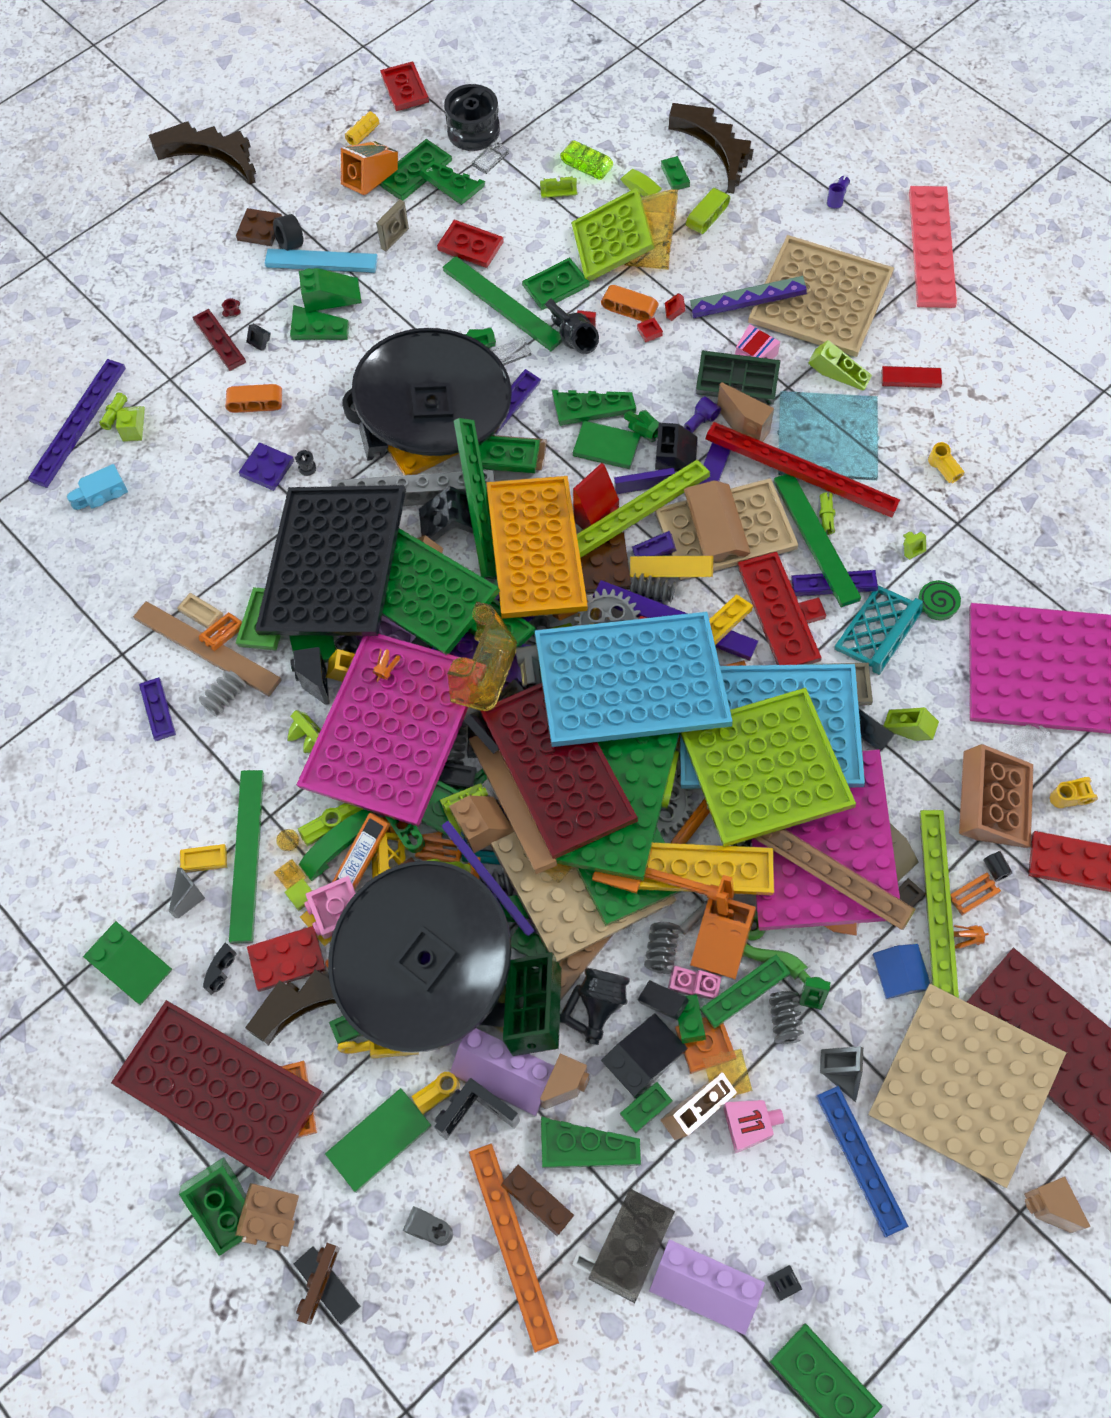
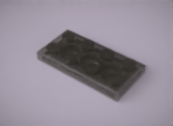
[588,1188,675,1304]

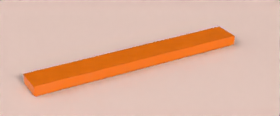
[469,1143,559,1353]

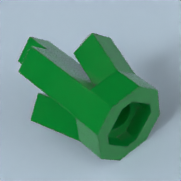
[465,327,496,348]
[624,410,659,442]

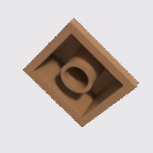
[449,795,514,853]
[540,1053,590,1109]
[1024,1176,1091,1233]

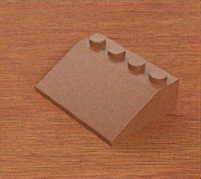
[959,744,1033,848]

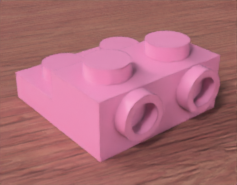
[304,876,356,940]

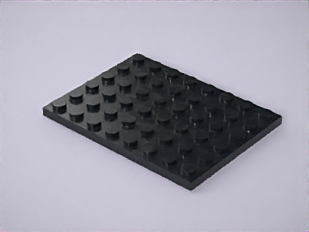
[255,485,406,636]

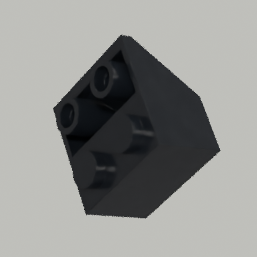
[655,422,698,471]

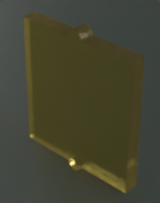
[703,1048,753,1098]

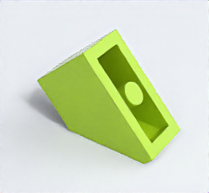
[116,406,145,441]
[883,707,939,741]

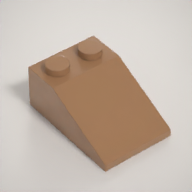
[717,383,774,442]

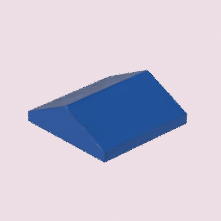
[872,944,931,999]

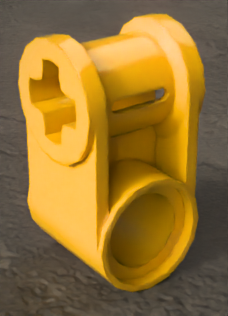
[1049,777,1098,808]

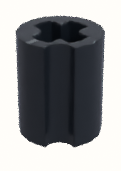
[983,851,1013,882]

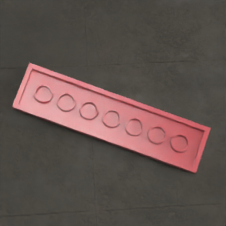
[909,186,957,308]

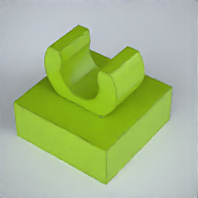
[903,531,926,560]

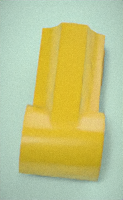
[928,442,965,484]
[411,1072,460,1115]

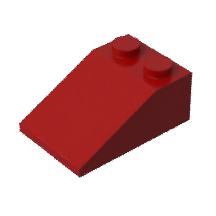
[573,463,619,530]

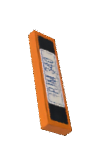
[332,813,390,890]

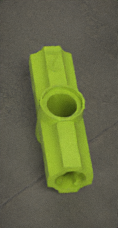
[298,803,363,847]

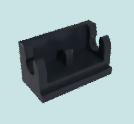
[359,420,388,461]

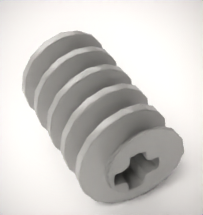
[199,671,247,717]

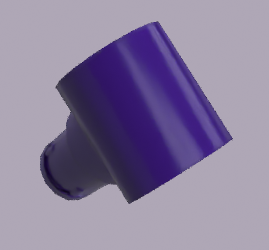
[827,176,850,209]
[684,396,721,433]

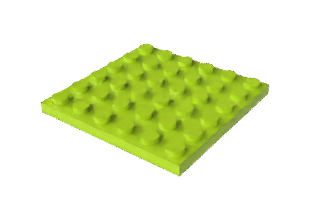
[680,688,856,847]

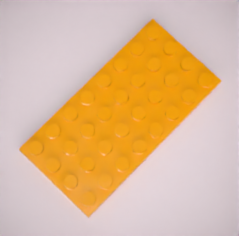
[486,476,588,619]

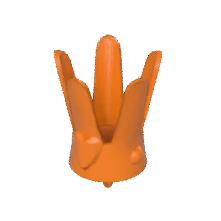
[372,649,400,682]
[954,925,989,949]

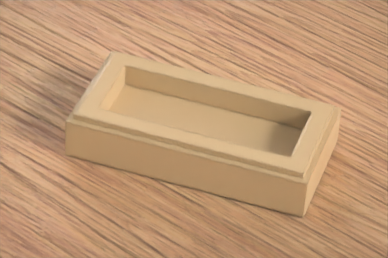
[177,593,224,629]

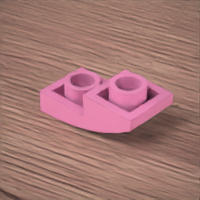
[668,966,722,999]

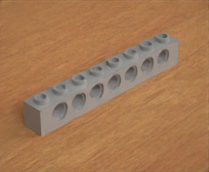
[331,470,495,506]

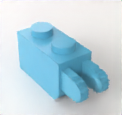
[67,464,128,510]

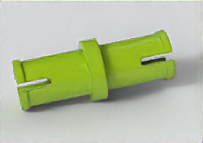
[99,392,128,430]
[819,492,836,535]

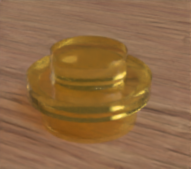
[276,829,299,851]

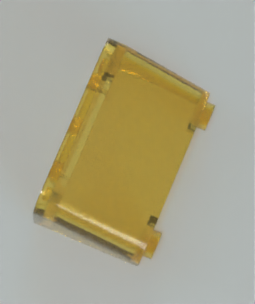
[624,189,678,270]
[447,602,517,711]

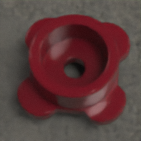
[221,298,241,317]

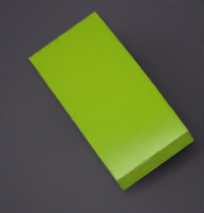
[620,169,662,202]

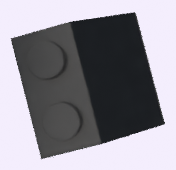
[290,647,330,705]

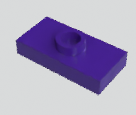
[632,531,677,556]

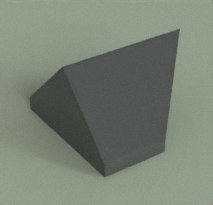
[169,867,205,918]
[820,1046,864,1102]

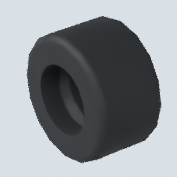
[273,214,304,251]

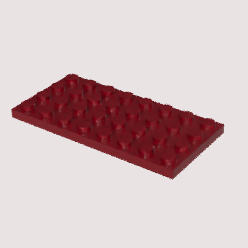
[480,683,638,859]
[967,947,1111,1152]
[111,1000,324,1181]

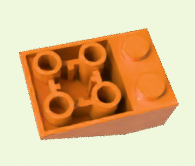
[690,898,756,980]

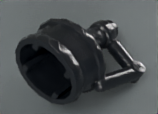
[544,298,599,354]
[560,967,630,1045]

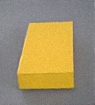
[180,844,227,873]

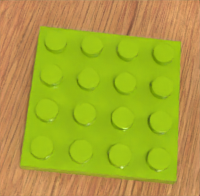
[571,188,655,282]

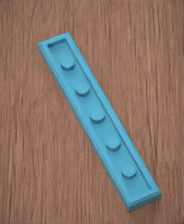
[265,249,378,273]

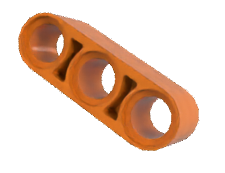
[601,285,659,322]
[225,384,282,413]

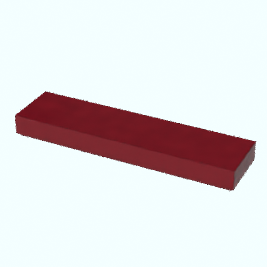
[192,309,246,371]

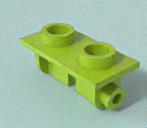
[540,176,578,198]

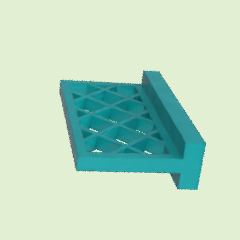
[834,585,923,675]

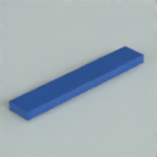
[816,1086,909,1238]

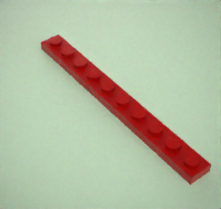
[705,422,900,518]

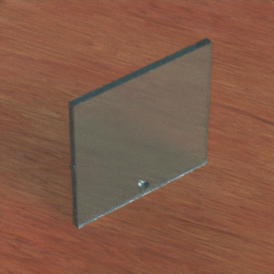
[777,391,879,481]

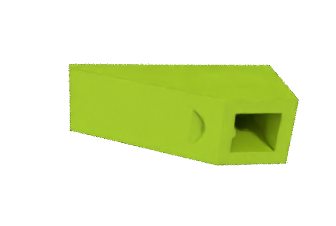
[808,340,872,391]

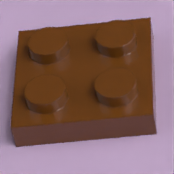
[236,208,282,246]

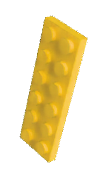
[639,843,774,895]

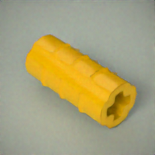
[345,111,380,145]

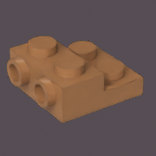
[235,1183,299,1251]

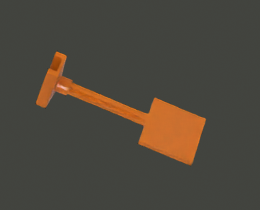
[592,850,734,916]

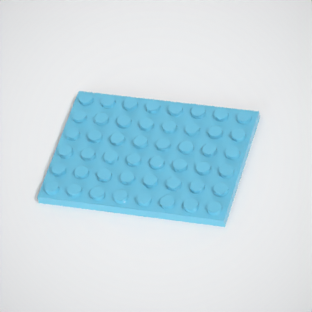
[535,612,733,747]
[680,664,865,789]

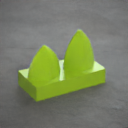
[287,710,321,753]

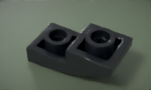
[203,942,237,995]

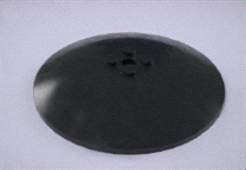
[352,328,512,456]
[328,861,512,1053]

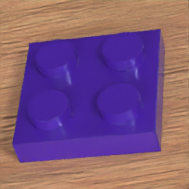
[239,442,294,491]

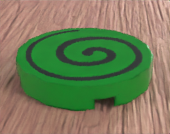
[918,580,961,621]

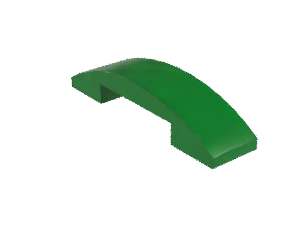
[299,809,374,881]

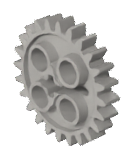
[574,589,641,626]
[657,770,694,837]

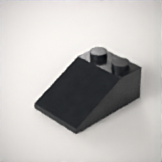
[601,1013,688,1099]

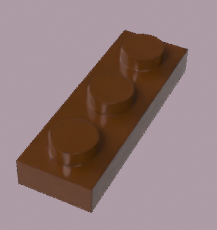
[501,1164,574,1236]
[296,1243,340,1325]

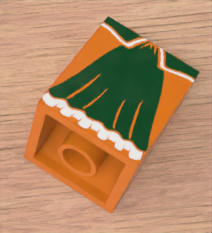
[341,141,398,195]

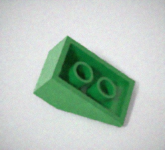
[299,268,362,312]
[83,921,173,1006]
[179,1157,246,1256]

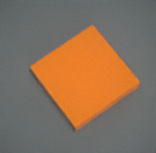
[675,1017,736,1074]

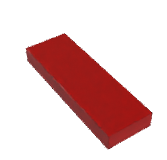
[881,366,942,388]

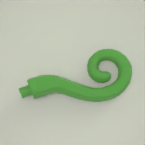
[743,910,811,983]

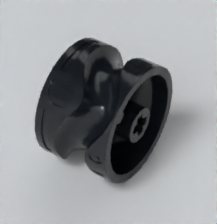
[444,84,500,151]

